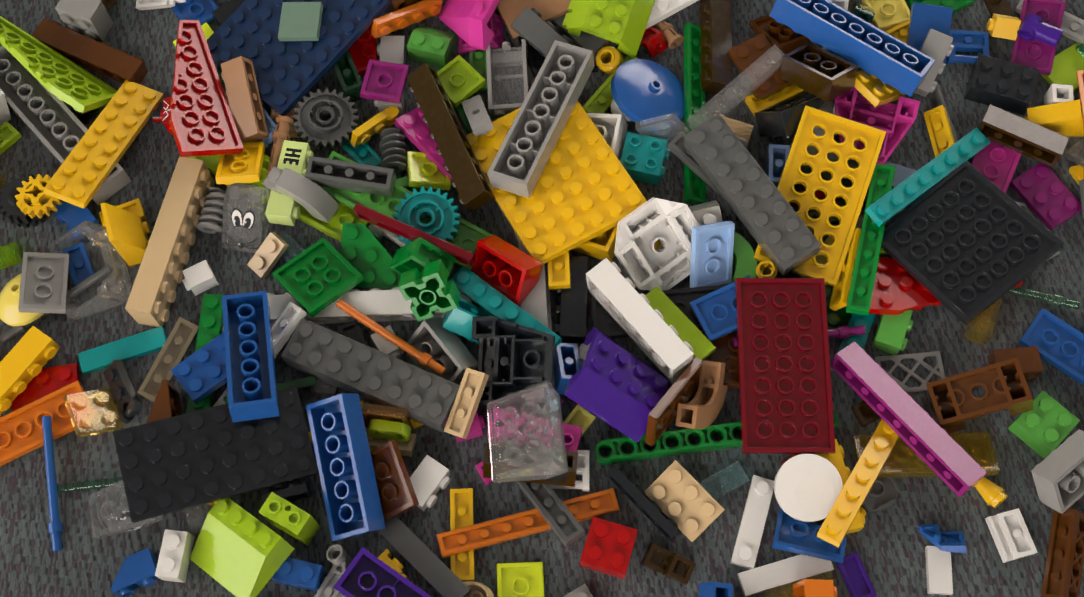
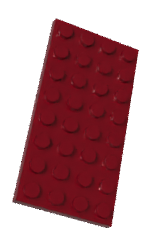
[735,278,836,454]

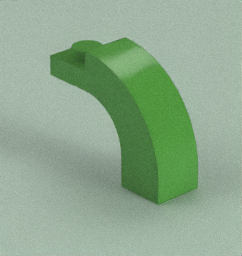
[732,231,757,283]

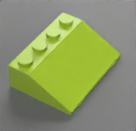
[189,498,295,597]

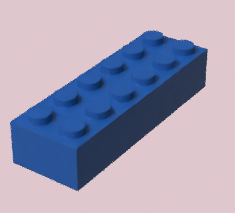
[222,291,279,422]
[306,393,386,541]

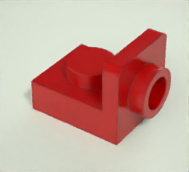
[640,26,668,58]

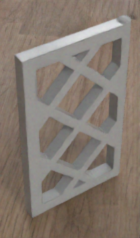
[874,351,946,393]

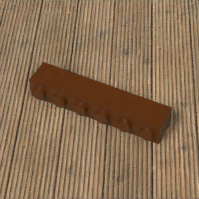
[31,18,148,84]

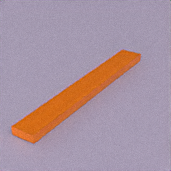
[437,488,620,558]

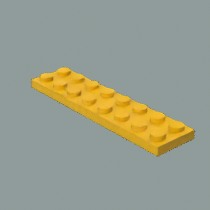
[44,80,164,209]

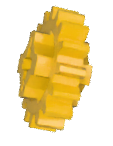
[15,174,62,219]

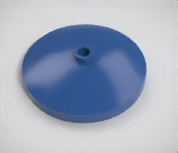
[611,59,685,130]

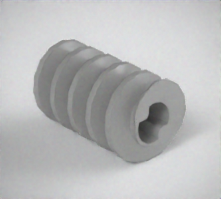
[196,187,233,234]

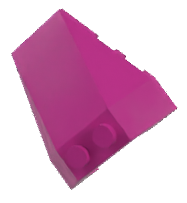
[438,0,500,51]
[834,87,920,165]

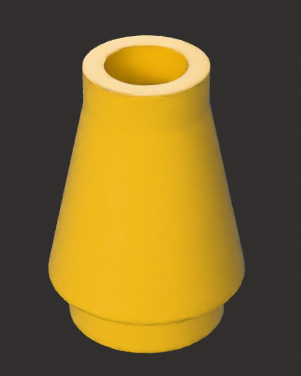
[756,260,778,278]
[975,477,1008,508]

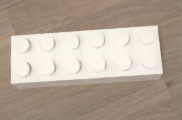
[586,258,694,384]

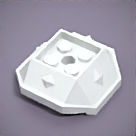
[614,197,700,291]

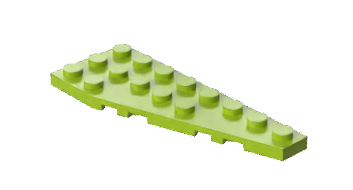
[0,16,117,113]

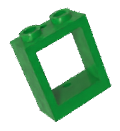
[389,237,456,277]

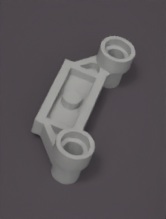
[314,544,352,597]

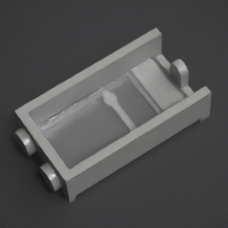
[486,39,529,118]

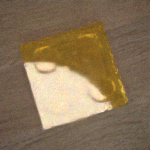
[63,388,123,437]

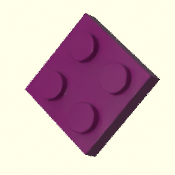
[360,59,410,104]

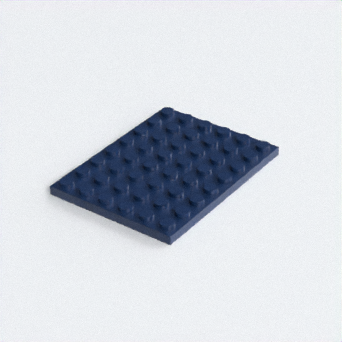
[207,0,392,116]

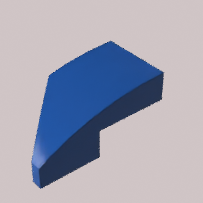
[919,524,966,553]

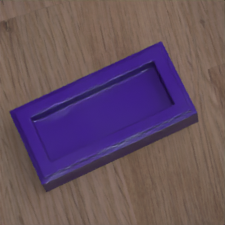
[835,552,877,597]

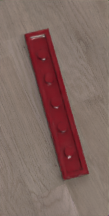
[353,203,475,267]

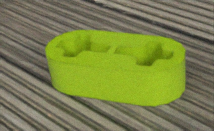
[367,419,412,442]

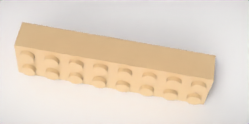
[125,156,215,327]

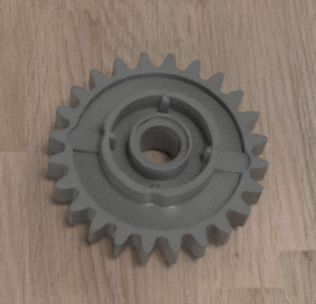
[293,88,359,151]

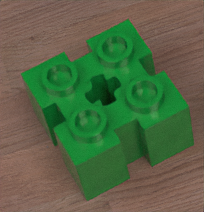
[398,259,461,322]

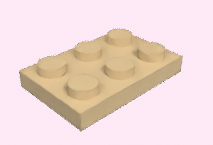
[645,460,725,542]

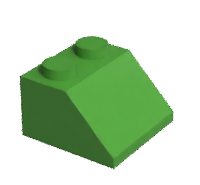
[406,26,458,67]

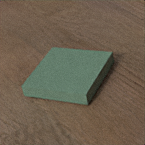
[278,2,323,41]

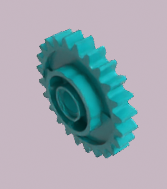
[392,186,461,245]

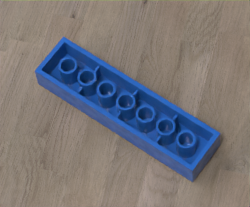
[769,0,936,96]

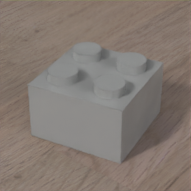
[55,0,114,42]

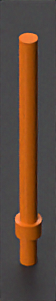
[336,299,446,376]

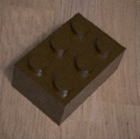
[780,42,858,102]

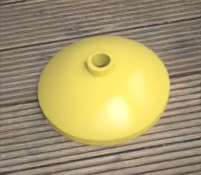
[0,274,44,326]

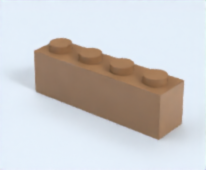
[221,56,269,143]

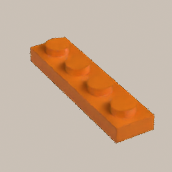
[371,0,443,39]

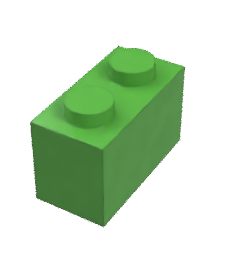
[871,310,914,355]

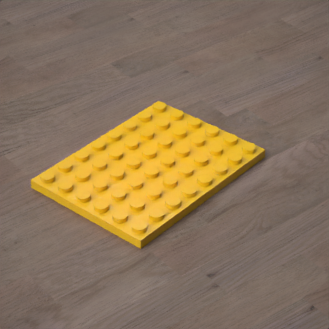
[466,101,647,264]

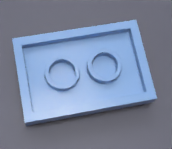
[690,220,735,288]

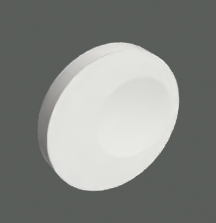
[774,454,843,522]

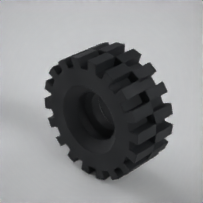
[0,173,52,228]

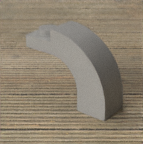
[263,167,339,223]

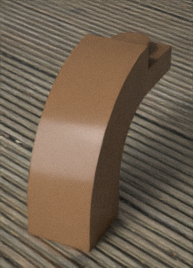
[676,360,728,429]

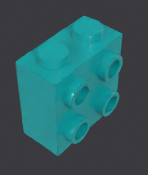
[620,132,670,185]

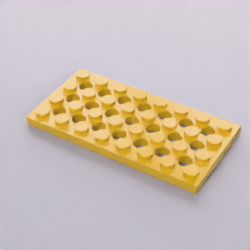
[753,106,886,287]

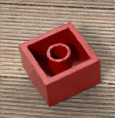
[580,517,638,579]

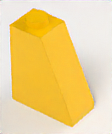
[1024,99,1084,137]

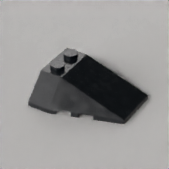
[471,316,555,405]

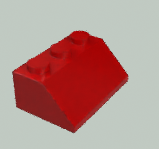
[471,235,543,306]

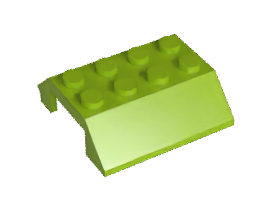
[562,0,655,57]

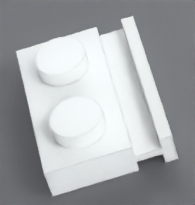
[985,508,1038,563]

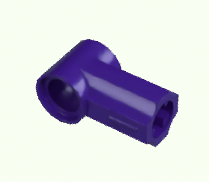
[1017,14,1064,47]

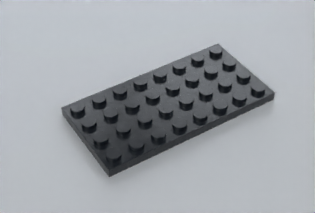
[113,386,318,523]

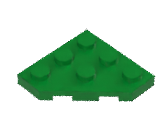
[340,222,401,290]

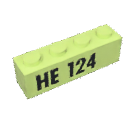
[265,140,314,226]

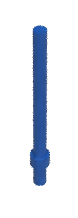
[42,416,63,552]

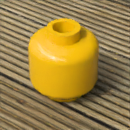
[595,46,624,74]

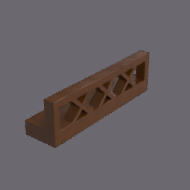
[1041,509,1084,597]

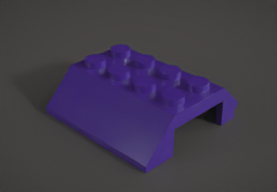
[564,327,669,443]

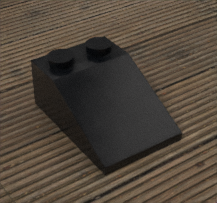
[755,94,825,139]

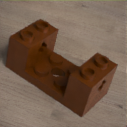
[926,357,1033,434]

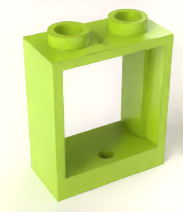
[259,492,321,546]

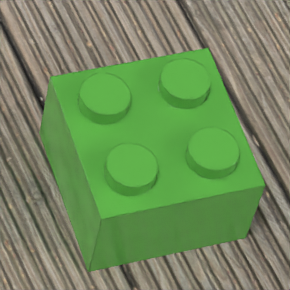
[1008,391,1080,459]

